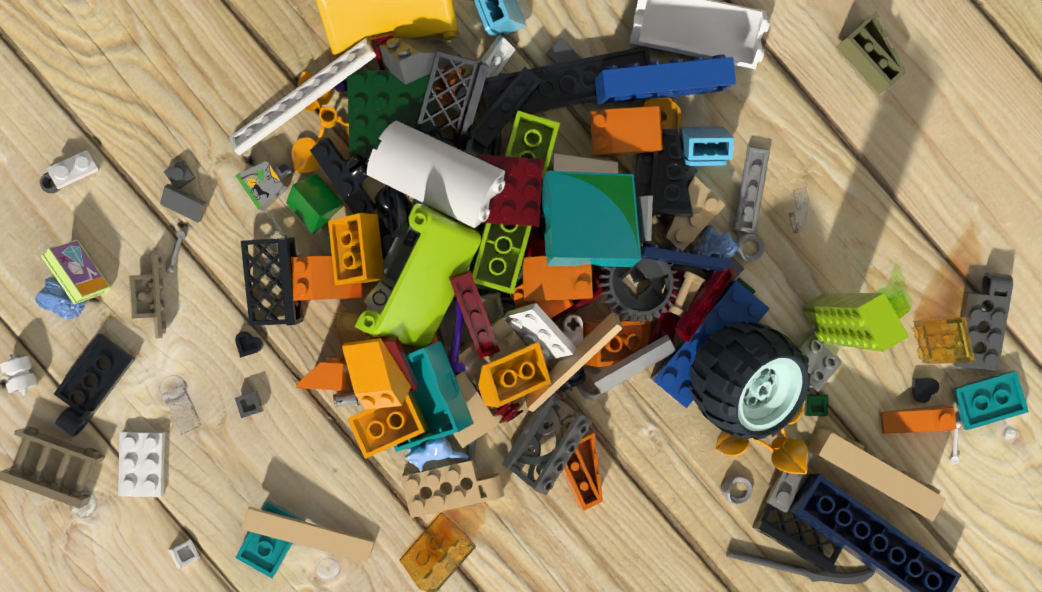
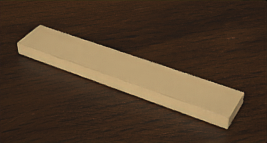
[525,312,623,412]
[242,507,374,563]

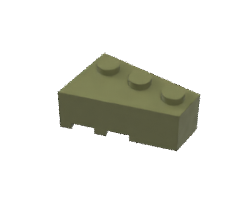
[836,11,906,94]

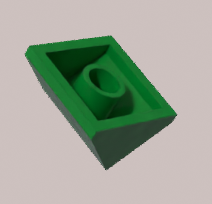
[286,174,344,234]

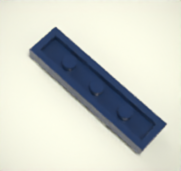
[641,244,731,271]

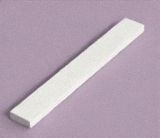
[229,38,377,155]

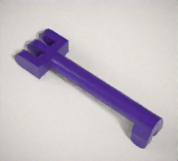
[449,301,466,372]

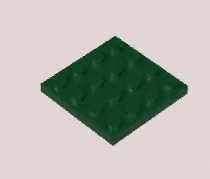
[347,70,436,158]

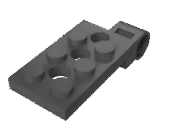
[953,273,1013,371]

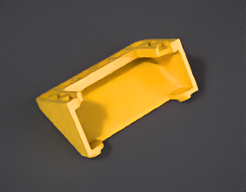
[316,0,460,60]

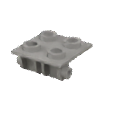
[799,332,841,391]

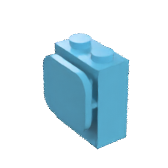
[474,0,527,37]
[680,126,734,166]

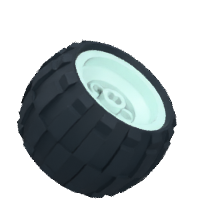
[689,321,810,440]

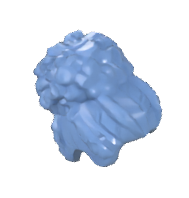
[693,225,738,271]
[35,277,87,319]

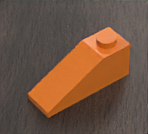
[881,405,957,434]

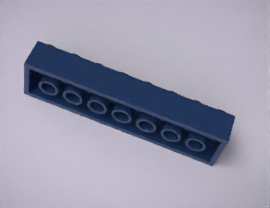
[789,474,962,592]

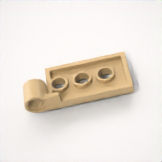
[401,459,504,518]

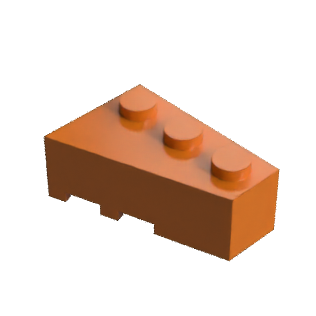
[552,431,603,511]

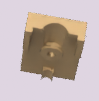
[458,315,528,391]

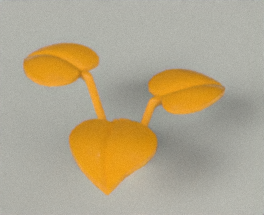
[291,71,349,173]
[716,405,808,474]

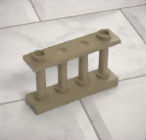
[0,426,105,508]

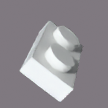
[46,150,99,189]

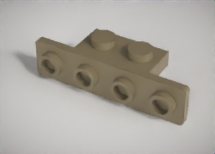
[129,252,166,339]

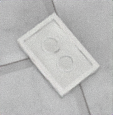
[504,303,576,361]
[118,431,165,497]

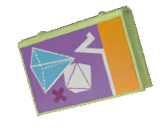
[41,240,111,305]

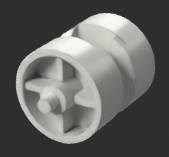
[0,354,38,396]

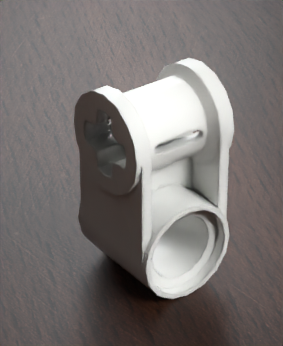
[563,314,584,347]

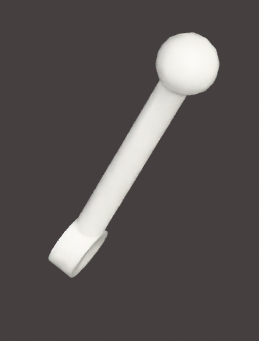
[949,419,961,464]

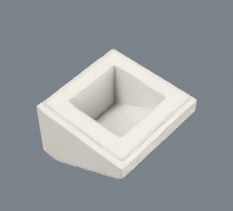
[169,539,200,569]

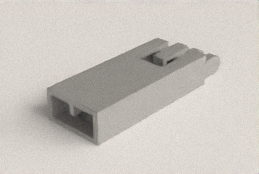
[378,225,421,288]

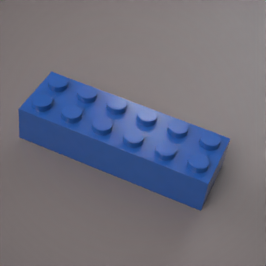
[595,54,736,105]
[650,281,770,408]

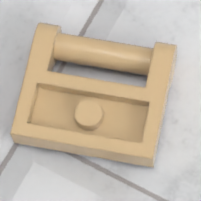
[669,271,708,317]

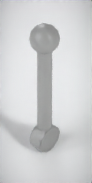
[166,231,186,274]

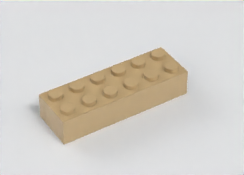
[807,427,946,521]

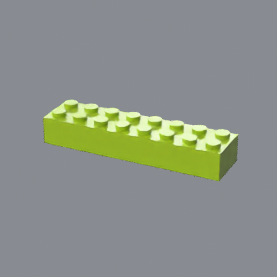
[472,111,560,294]
[803,293,909,352]

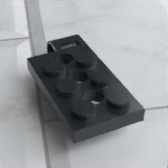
[54,333,135,437]

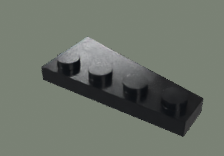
[650,129,693,217]

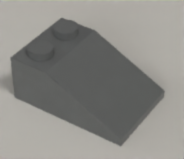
[380,37,462,85]

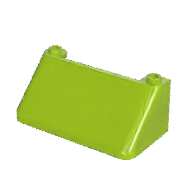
[355,204,481,348]

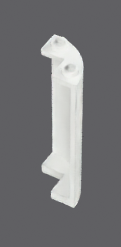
[629,0,770,69]
[367,121,505,228]

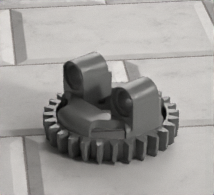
[599,243,679,323]

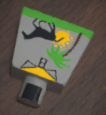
[235,161,292,211]

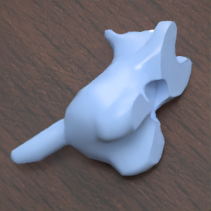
[405,436,468,471]

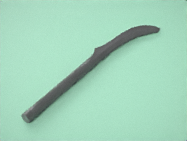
[726,548,875,584]

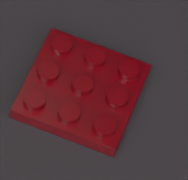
[476,154,543,227]

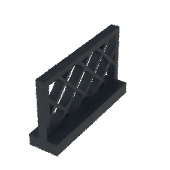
[415,50,489,150]
[241,237,303,326]
[752,493,843,574]

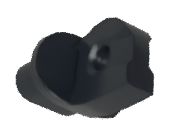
[559,366,586,393]

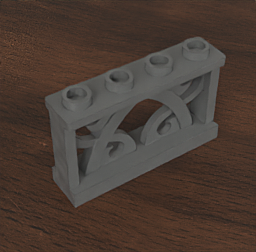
[502,394,592,495]

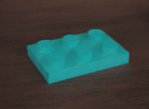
[952,370,1029,430]
[235,500,305,579]

